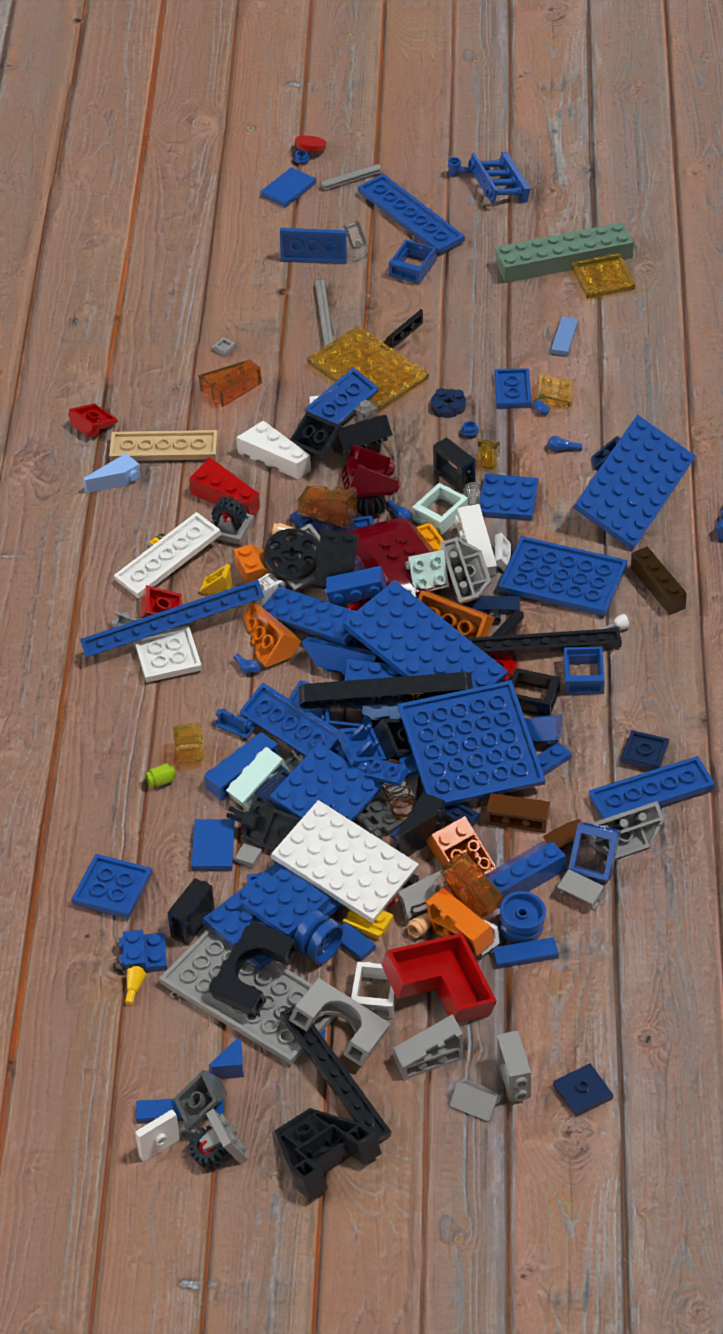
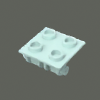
[406,550,449,591]

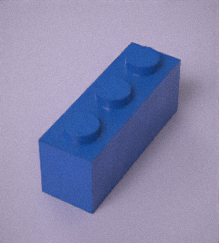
[326,566,386,605]

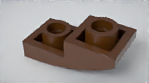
[543,819,587,850]

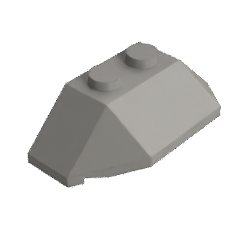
[440,537,492,604]
[585,801,664,859]

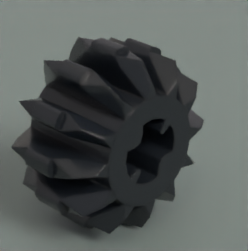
[355,496,386,516]

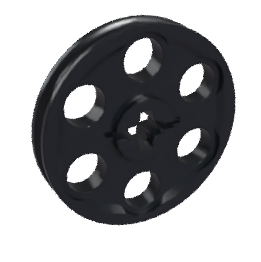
[264,528,319,580]

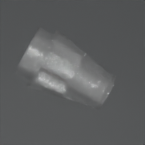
[464,482,482,506]

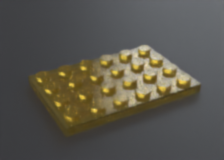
[307,326,429,412]

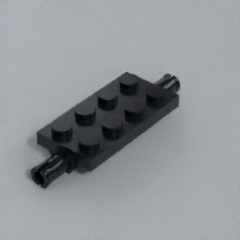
[226,800,302,851]

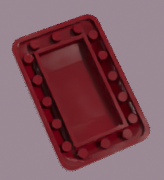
[345,517,451,595]

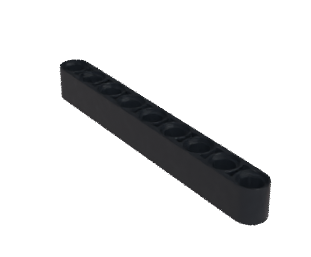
[298,672,473,709]

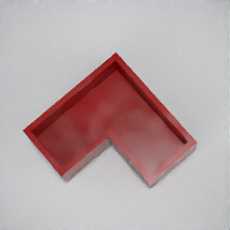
[381,933,497,1023]

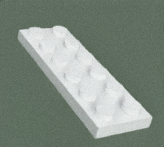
[114,512,222,599]

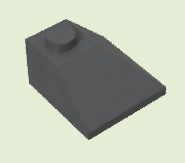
[174,1070,228,1131]

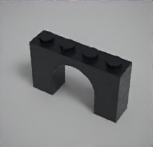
[209,920,299,1018]

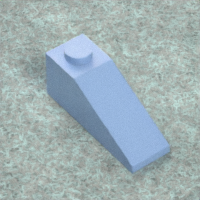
[83,453,141,493]

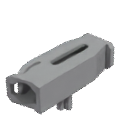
[397,859,478,922]

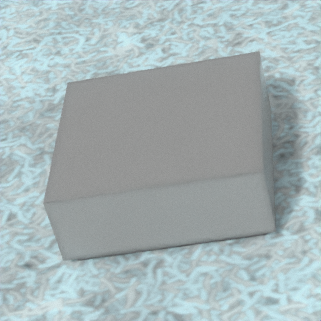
[212,337,237,357]
[235,843,262,868]

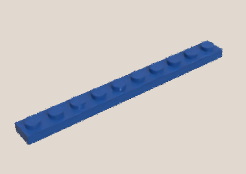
[80,580,264,658]

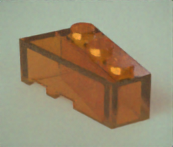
[297,486,357,528]

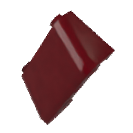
[340,444,400,499]

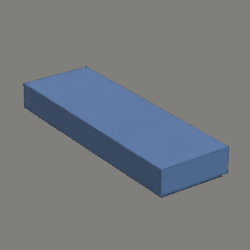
[551,316,578,356]

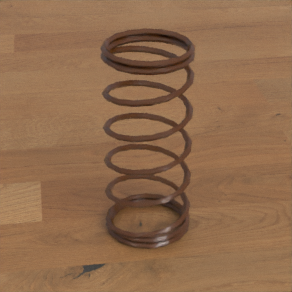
[381,759,416,818]

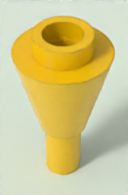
[125,966,147,1005]

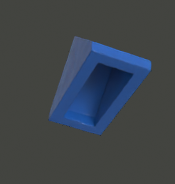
[209,1038,244,1079]

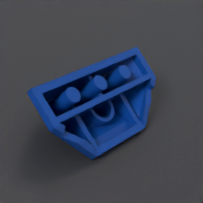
[302,637,379,675]

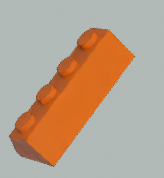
[418,590,495,638]

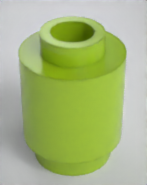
[145,763,176,788]

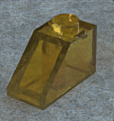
[478,439,500,470]

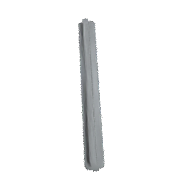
[316,279,334,350]

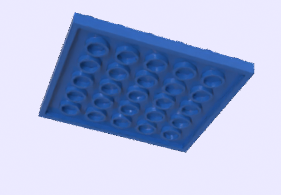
[398,680,546,806]

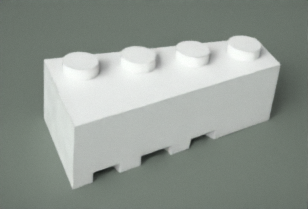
[236,421,311,479]
[455,504,497,576]

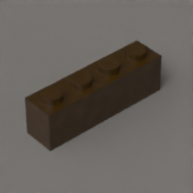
[631,546,687,615]

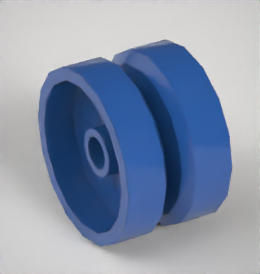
[498,891,546,944]
[293,910,345,965]

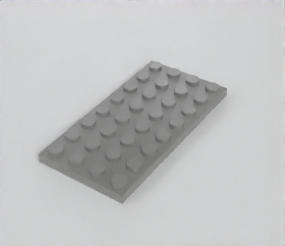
[159,928,336,1065]

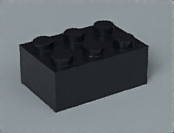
[331,415,393,455]

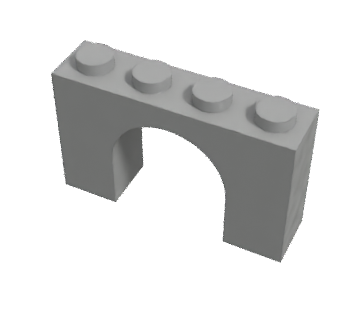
[289,978,391,1066]

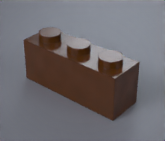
[486,793,550,833]

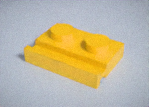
[343,909,394,941]

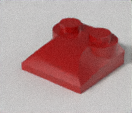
[68,403,118,438]
[141,585,182,618]

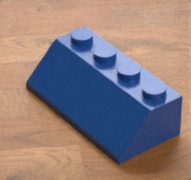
[477,842,566,908]

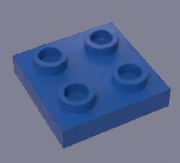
[336,724,386,766]

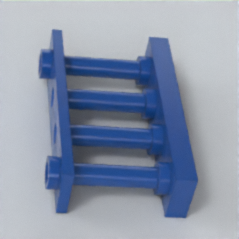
[468,152,531,204]

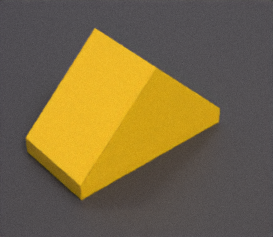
[199,563,232,595]

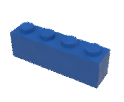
[204,732,279,801]

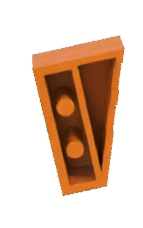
[426,888,494,956]

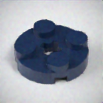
[431,388,466,418]

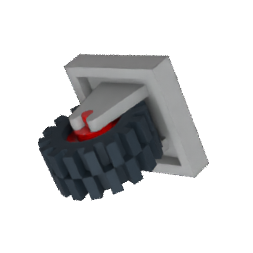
[211,497,254,545]
[189,1109,248,1170]

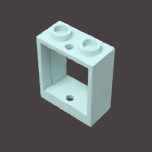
[412,483,468,535]

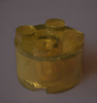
[172,722,205,764]

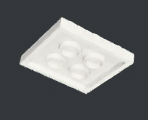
[134,625,202,683]

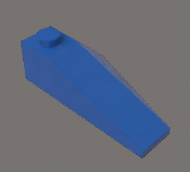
[525,714,563,745]

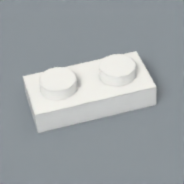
[494,533,511,572]

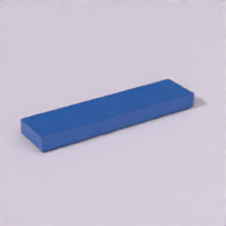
[136,1098,224,1123]

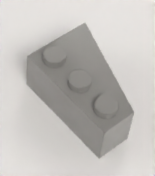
[393,1014,463,1080]

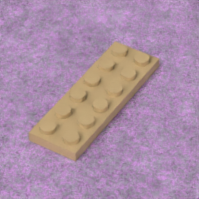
[109,430,218,461]

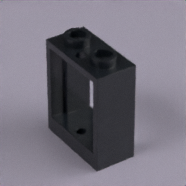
[433,437,476,494]
[508,668,561,716]
[167,878,215,945]

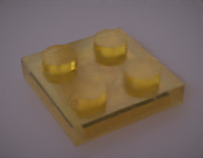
[536,373,573,407]

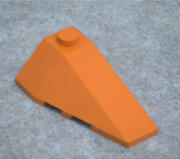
[243,601,301,667]

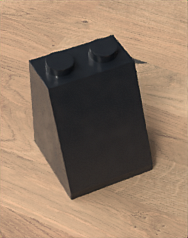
[314,530,359,589]

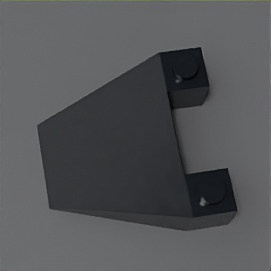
[274,1108,382,1200]

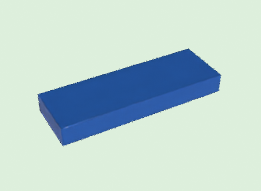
[493,937,559,969]

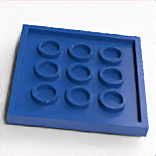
[270,743,383,822]

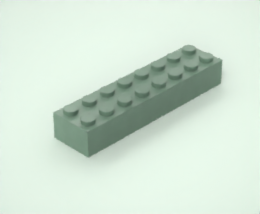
[495,222,633,283]

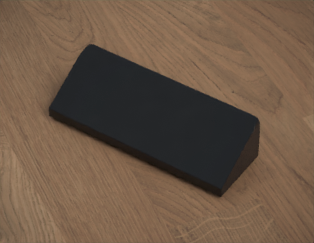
[382,309,423,350]

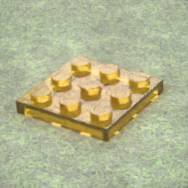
[572,253,635,299]

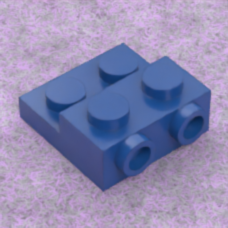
[119,929,167,975]

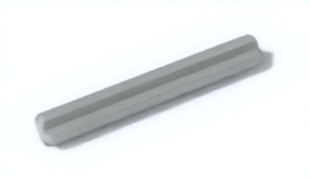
[321,164,382,190]

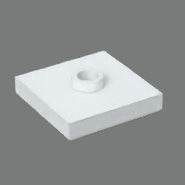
[135,1110,180,1162]

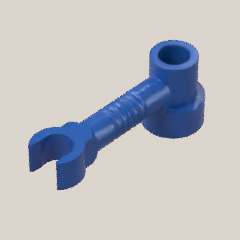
[448,157,490,177]

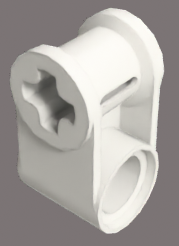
[255,572,286,605]

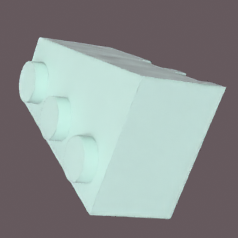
[226,747,291,811]

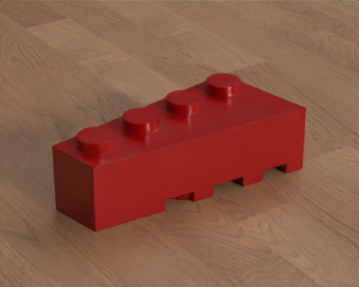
[189,457,260,515]

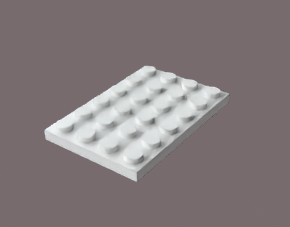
[271,800,419,923]

